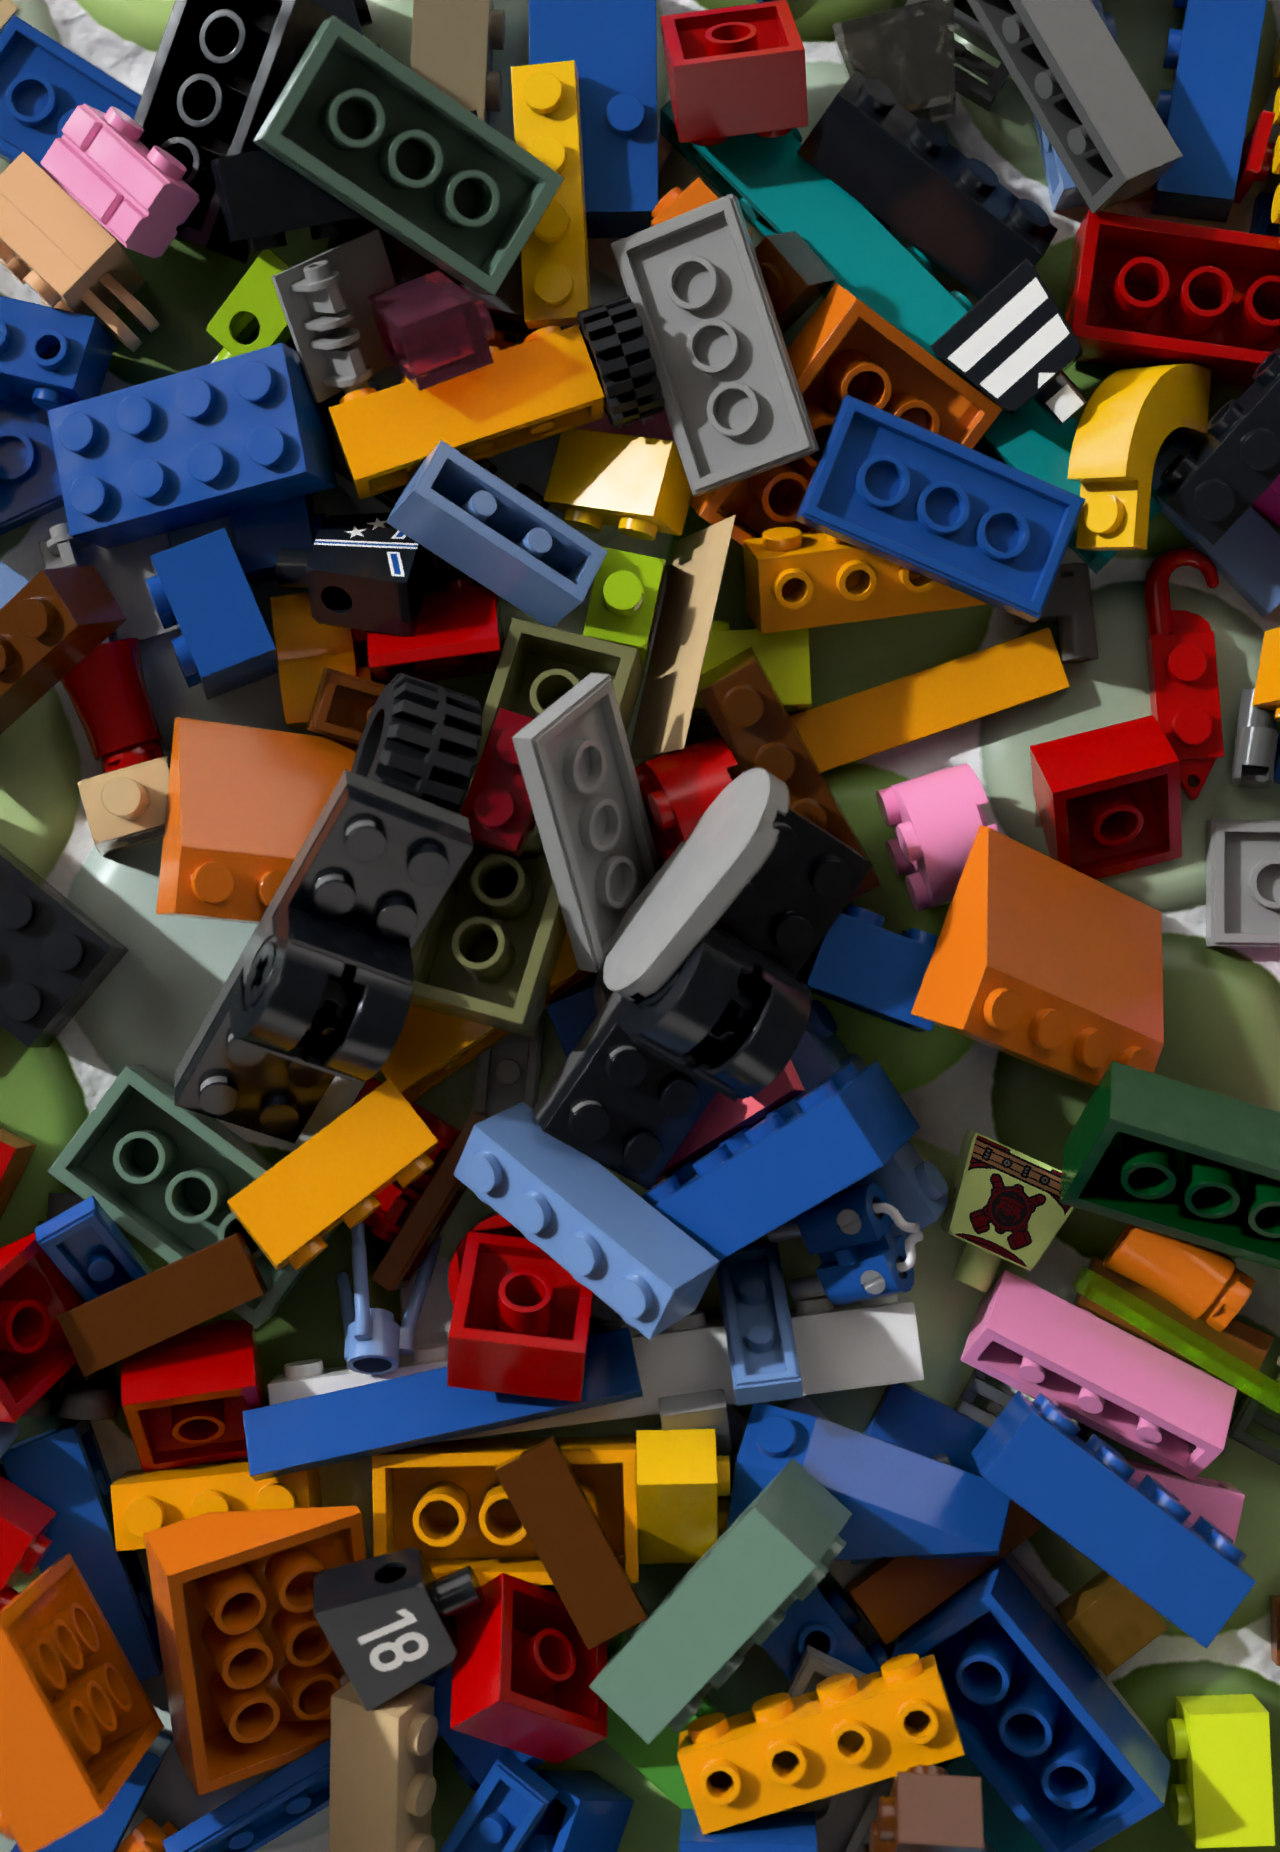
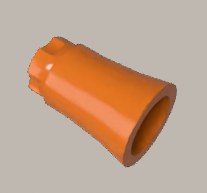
[1102,1224,1256,1332]

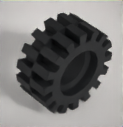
[577,296,664,428]

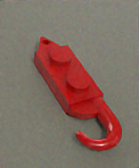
[1144,547,1224,801]

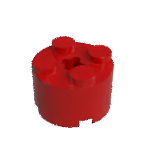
[635,736,738,863]

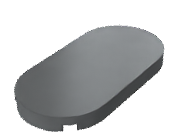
[603,768,790,1001]

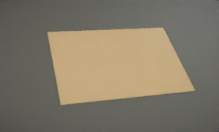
[630,515,736,759]

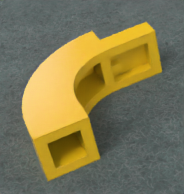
[1067,363,1212,551]

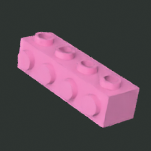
[960,1270,1237,1481]

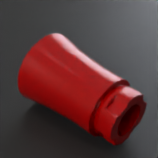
[60,638,165,774]

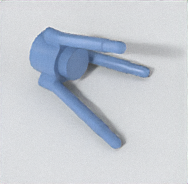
[337,1222,442,1375]

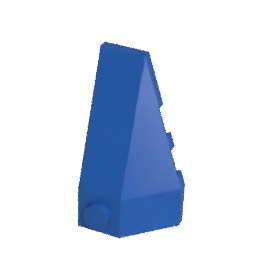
[727,1403,1012,1564]

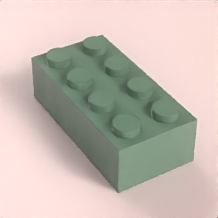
[253,15,564,295]
[47,1065,341,1328]
[589,1458,852,1745]

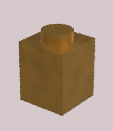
[1055,1570,1168,1677]

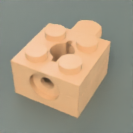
[0,151,160,352]

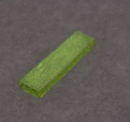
[1072,1266,1280,1414]

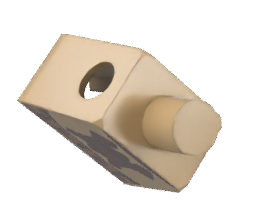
[77,756,171,856]

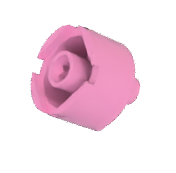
[876,763,999,912]

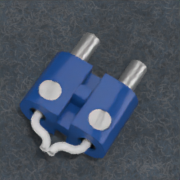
[767,1183,923,1306]

